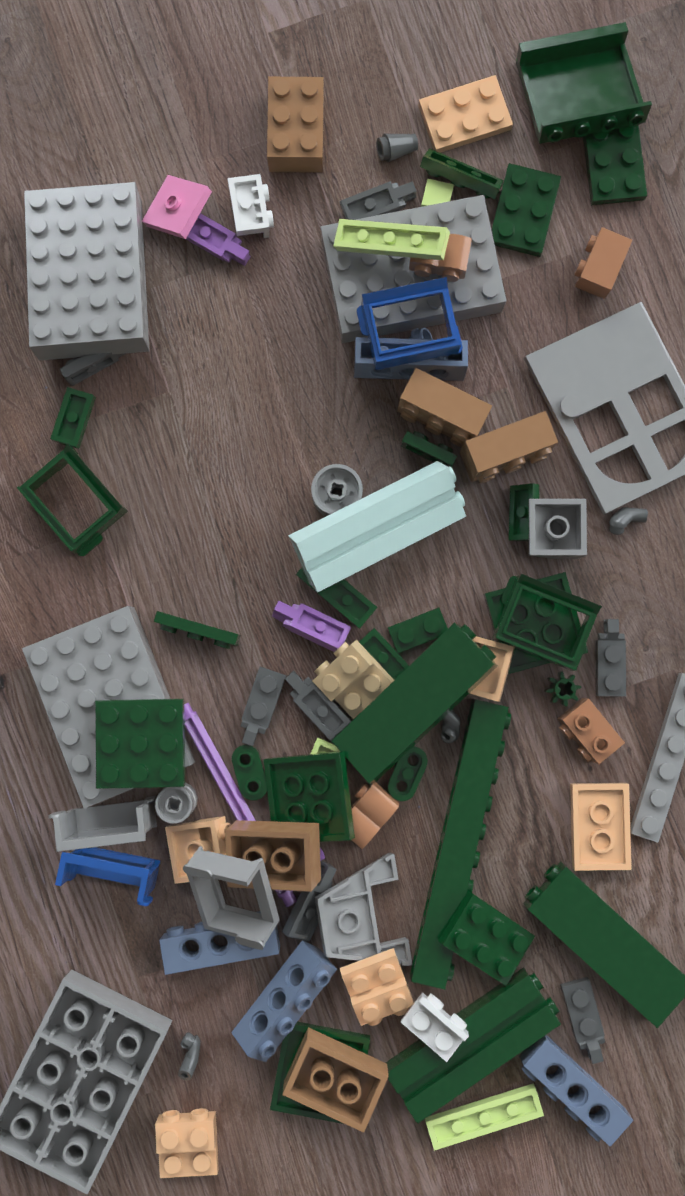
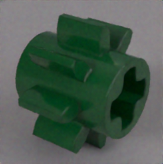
[544,671,582,707]

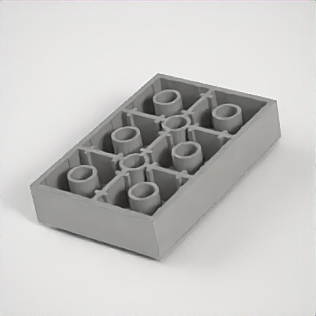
[24,182,150,360]
[321,195,506,343]
[22,606,195,808]
[0,969,173,1195]

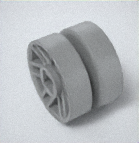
[311,464,363,517]

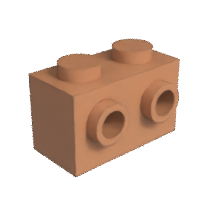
[574,227,632,299]
[557,698,625,764]

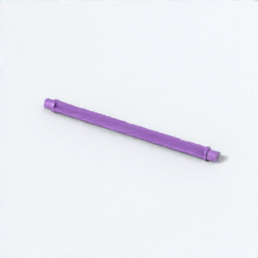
[184,702,297,907]

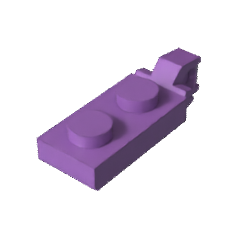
[186,213,251,266]
[272,601,351,652]

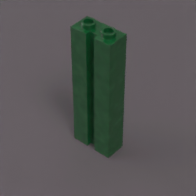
[332,622,498,784]
[523,862,685,1029]
[385,967,561,1124]

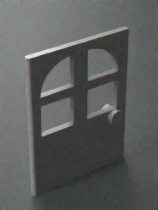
[524,302,685,515]

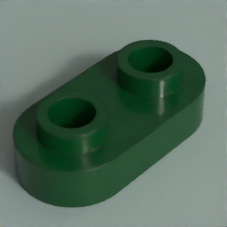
[232,744,267,800]
[388,746,428,801]

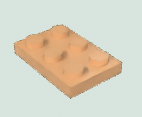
[418,75,513,153]
[570,783,631,871]

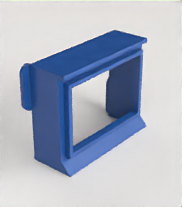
[357,277,463,370]
[55,847,160,906]

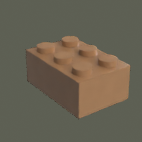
[267,76,324,173]
[397,368,492,447]
[459,411,558,484]
[225,820,321,892]
[282,1027,389,1132]

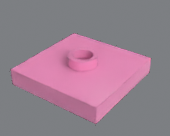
[142,175,212,239]

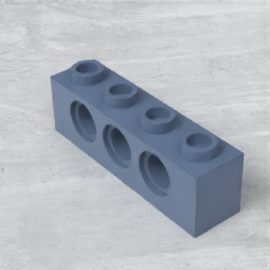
[354,337,468,381]
[159,911,281,975]
[231,940,337,1062]
[519,1035,634,1147]

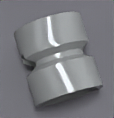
[155,783,198,823]

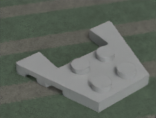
[315,853,413,966]

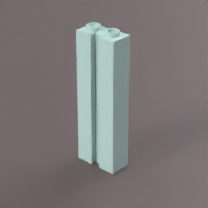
[288,461,466,592]

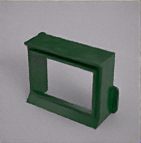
[17,443,128,556]
[492,574,602,671]

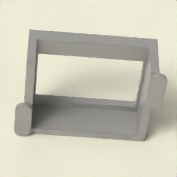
[48,796,157,852]
[183,846,280,950]

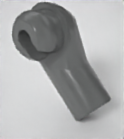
[609,507,648,535]
[441,710,461,744]
[178,1032,201,1081]

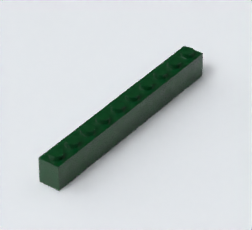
[409,698,511,990]

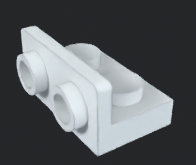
[228,174,274,238]
[401,992,469,1062]

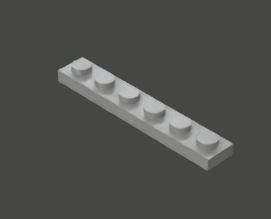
[630,673,685,843]

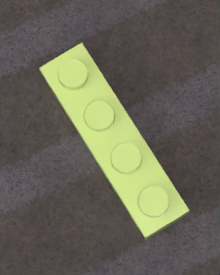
[333,219,450,260]
[425,1083,544,1151]

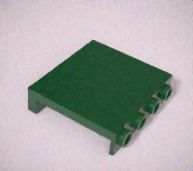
[516,22,652,144]

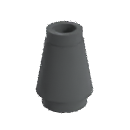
[376,133,418,162]

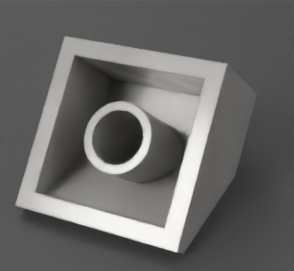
[529,499,587,559]

